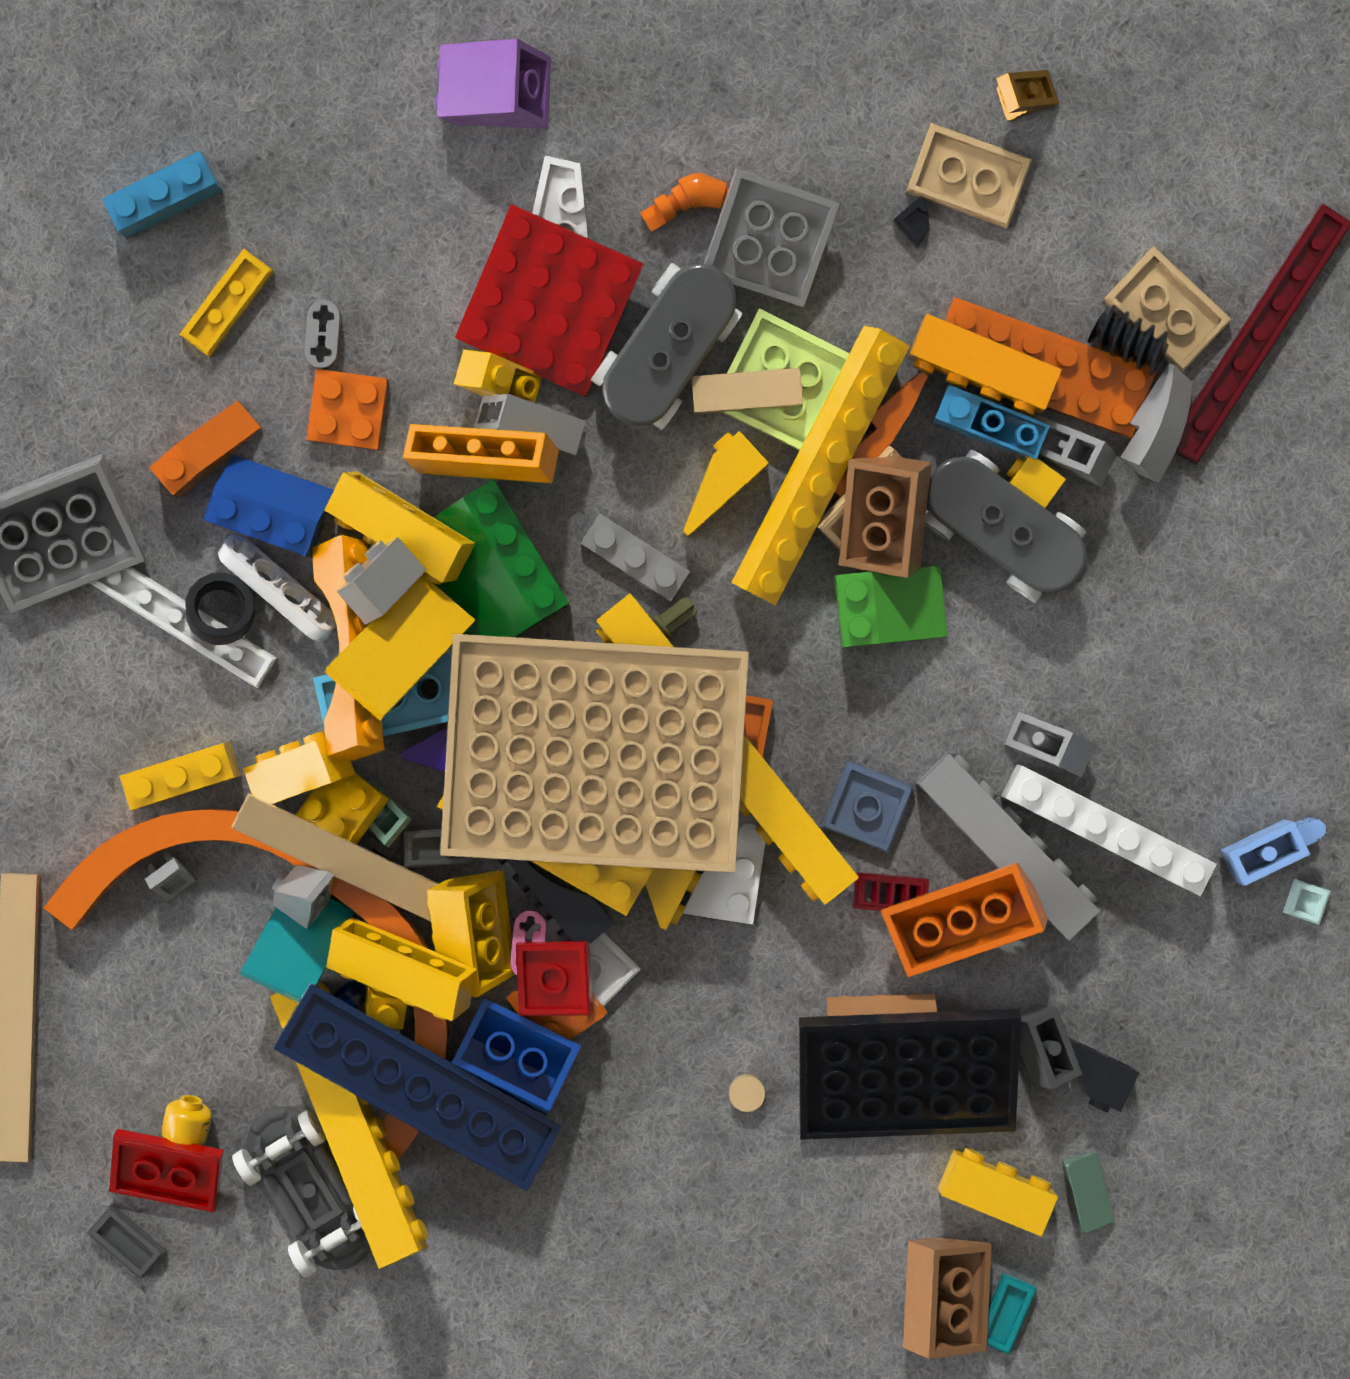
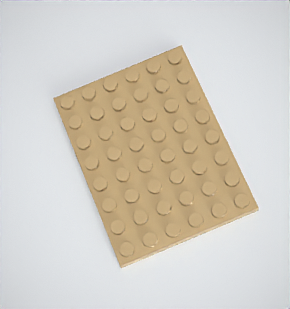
[440,634,749,872]

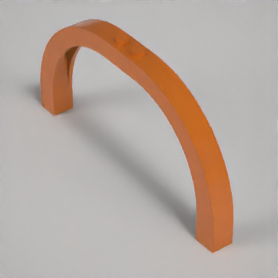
[43,808,450,1160]

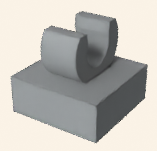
[145,852,197,902]

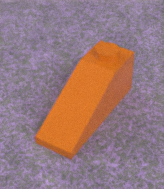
[149,400,261,498]

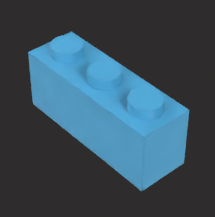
[102,150,223,239]

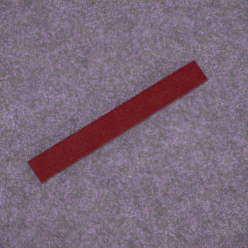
[1175,203,1350,465]

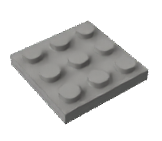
[704,168,840,307]

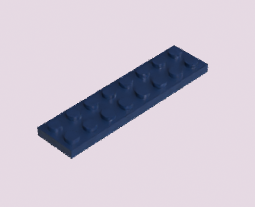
[272,983,562,1191]

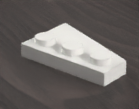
[532,156,588,238]
[683,813,766,924]

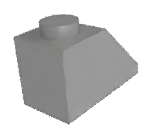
[1004,712,1096,778]
[272,865,334,929]

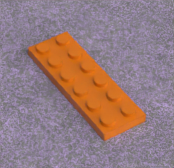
[945,297,1157,439]

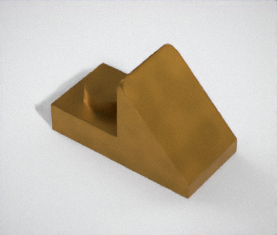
[996,70,1060,121]

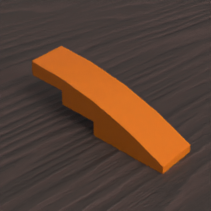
[833,371,928,499]

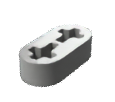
[305,300,342,370]

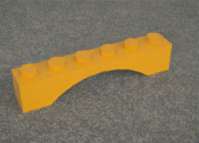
[312,535,384,761]

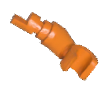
[640,172,729,232]

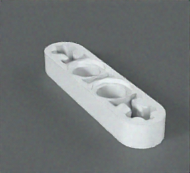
[218,535,337,641]

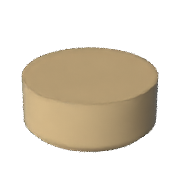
[729,1074,765,1112]

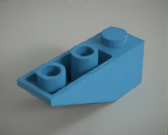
[932,385,1050,459]

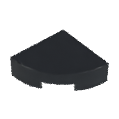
[893,196,929,248]

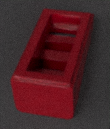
[852,872,929,911]

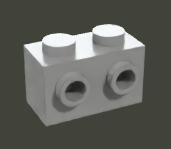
[336,537,426,625]

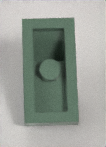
[368,777,415,847]

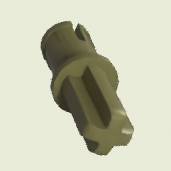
[653,597,697,638]

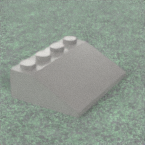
[0,453,145,613]

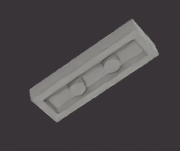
[580,513,690,602]

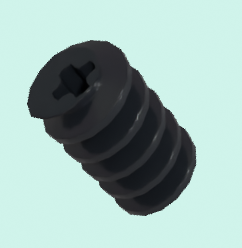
[1087,304,1169,376]

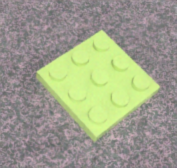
[722,308,849,451]

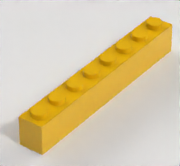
[731,326,910,606]
[270,981,428,1269]

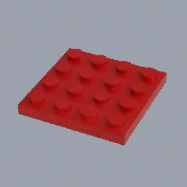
[455,204,644,397]

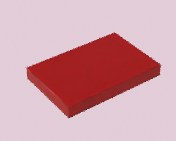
[109,1129,224,1213]

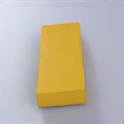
[179,249,274,357]

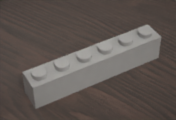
[916,753,1100,941]

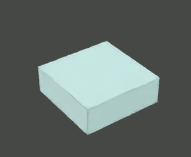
[1283,879,1331,925]

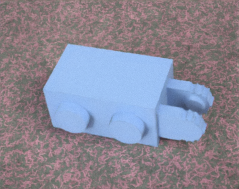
[1219,817,1326,886]

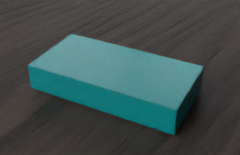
[987,1272,1037,1355]

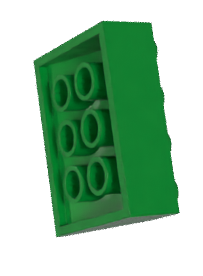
[432,479,570,638]

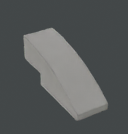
[1120,363,1193,483]

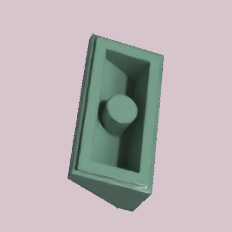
[1062,1151,1114,1234]

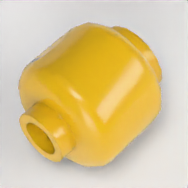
[161,1095,212,1145]

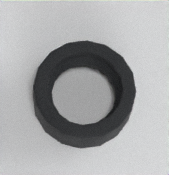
[185,573,255,645]

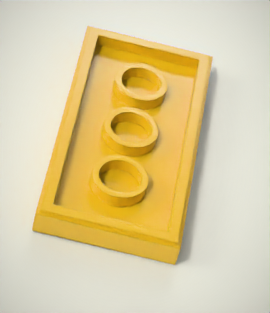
[324,574,475,721]

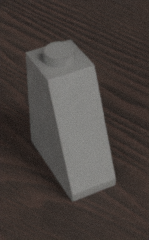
[474,394,586,456]

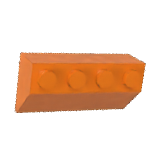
[881,862,1048,977]

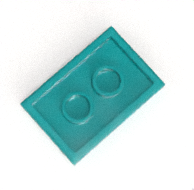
[240,899,355,1002]

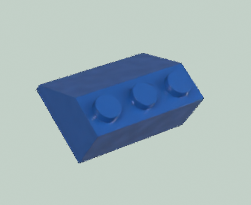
[203,455,334,558]
[452,998,581,1115]

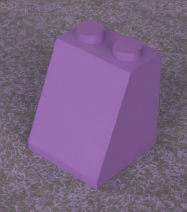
[435,39,551,129]

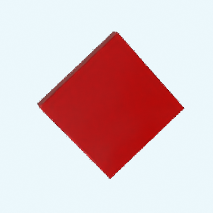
[516,941,593,1016]

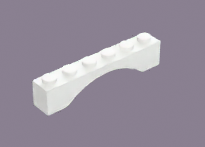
[1001,765,1217,896]

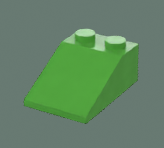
[833,566,948,648]

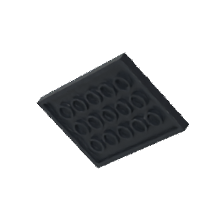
[799,1009,1021,1140]

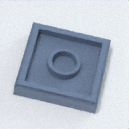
[821,760,914,853]

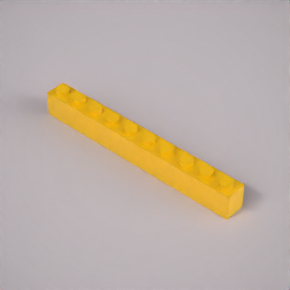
[596,593,859,905]

